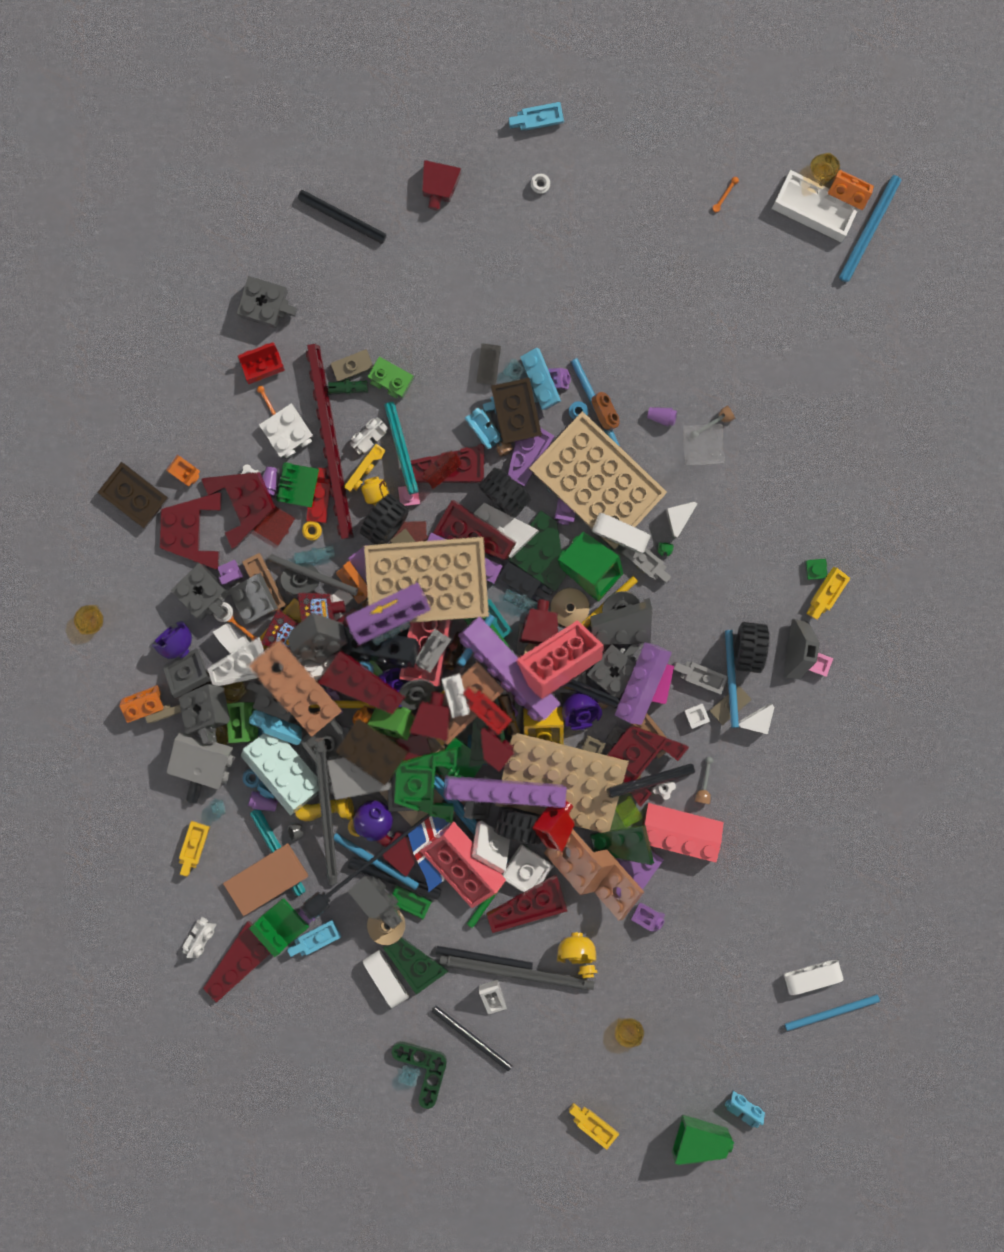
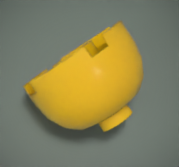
[557,932,596,964]

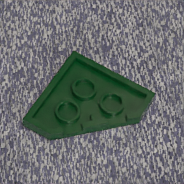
[507,510,566,592]

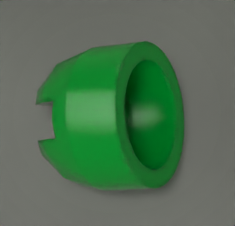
[658,542,674,557]

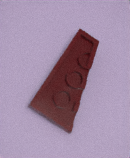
[411,444,484,483]
[433,500,517,559]
[487,874,567,933]

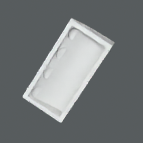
[772,170,858,243]

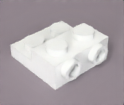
[259,403,314,459]

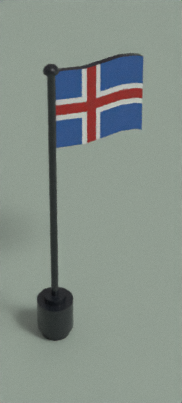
[301,799,450,920]

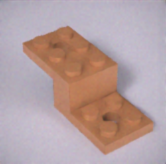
[248,639,342,737]
[544,830,644,920]

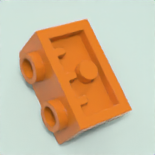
[828,169,874,210]
[336,561,368,604]
[119,685,164,723]

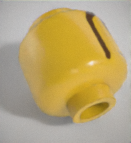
[361,476,389,506]

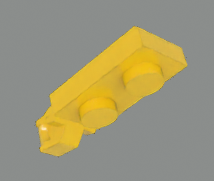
[345,444,385,492]
[806,566,850,620]
[179,821,211,877]
[569,1103,619,1149]

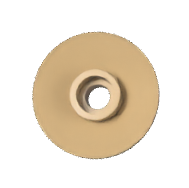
[551,588,590,627]
[367,910,405,945]

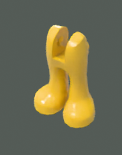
[295,797,355,821]

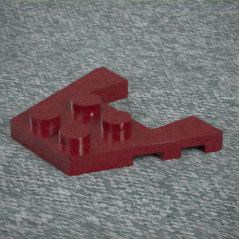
[201,472,275,549]
[160,493,222,569]
[606,725,689,807]

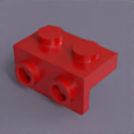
[237,342,285,384]

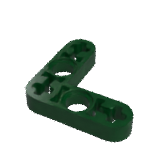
[392,1041,447,1109]

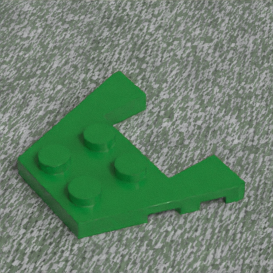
[394,748,457,823]

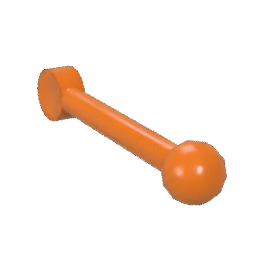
[712,177,739,213]
[257,386,276,415]
[227,616,258,641]

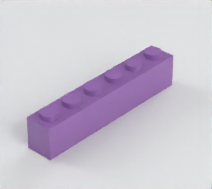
[458,616,560,722]
[444,776,567,807]

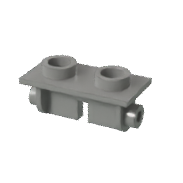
[415,629,451,673]

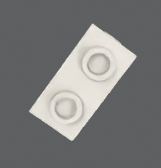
[349,417,389,455]
[442,674,470,718]
[182,917,217,958]

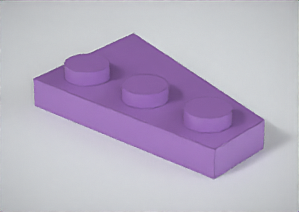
[508,428,555,487]

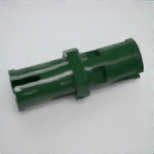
[328,380,368,395]

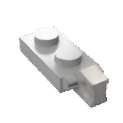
[622,548,671,583]
[674,661,728,694]

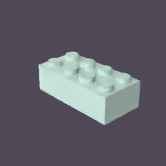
[241,733,319,816]

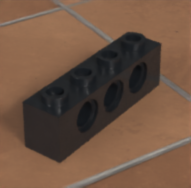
[337,627,420,669]

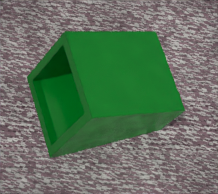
[558,531,623,602]
[671,1115,734,1165]

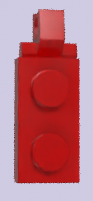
[306,468,331,523]
[463,686,512,735]

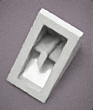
[666,502,697,538]
[739,703,775,734]
[479,980,507,1015]

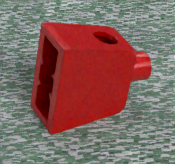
[533,801,575,852]

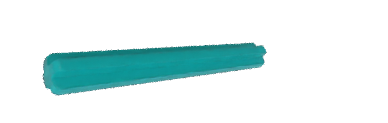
[384,402,419,495]
[250,810,305,896]

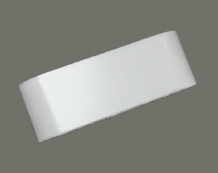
[591,513,651,554]
[363,950,409,1008]
[784,960,844,995]

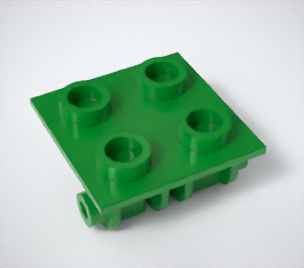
[276,462,319,508]
[435,738,483,778]

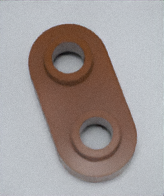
[591,392,620,431]

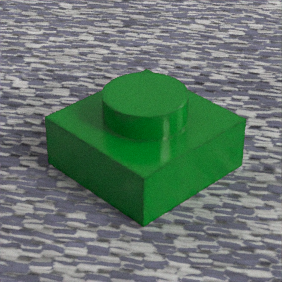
[805,559,828,580]

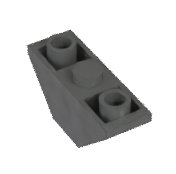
[783,619,820,679]

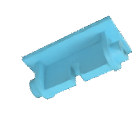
[465,408,502,449]
[724,1091,765,1128]

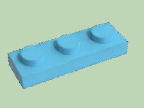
[520,348,561,410]

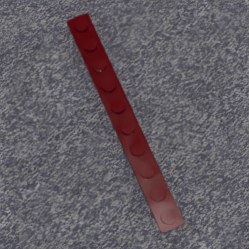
[306,344,354,539]

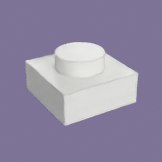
[684,703,710,729]

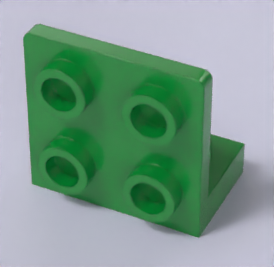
[249,898,309,957]

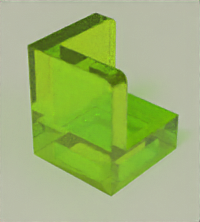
[616,796,643,828]

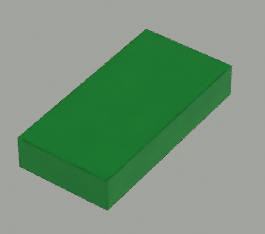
[393,885,432,920]

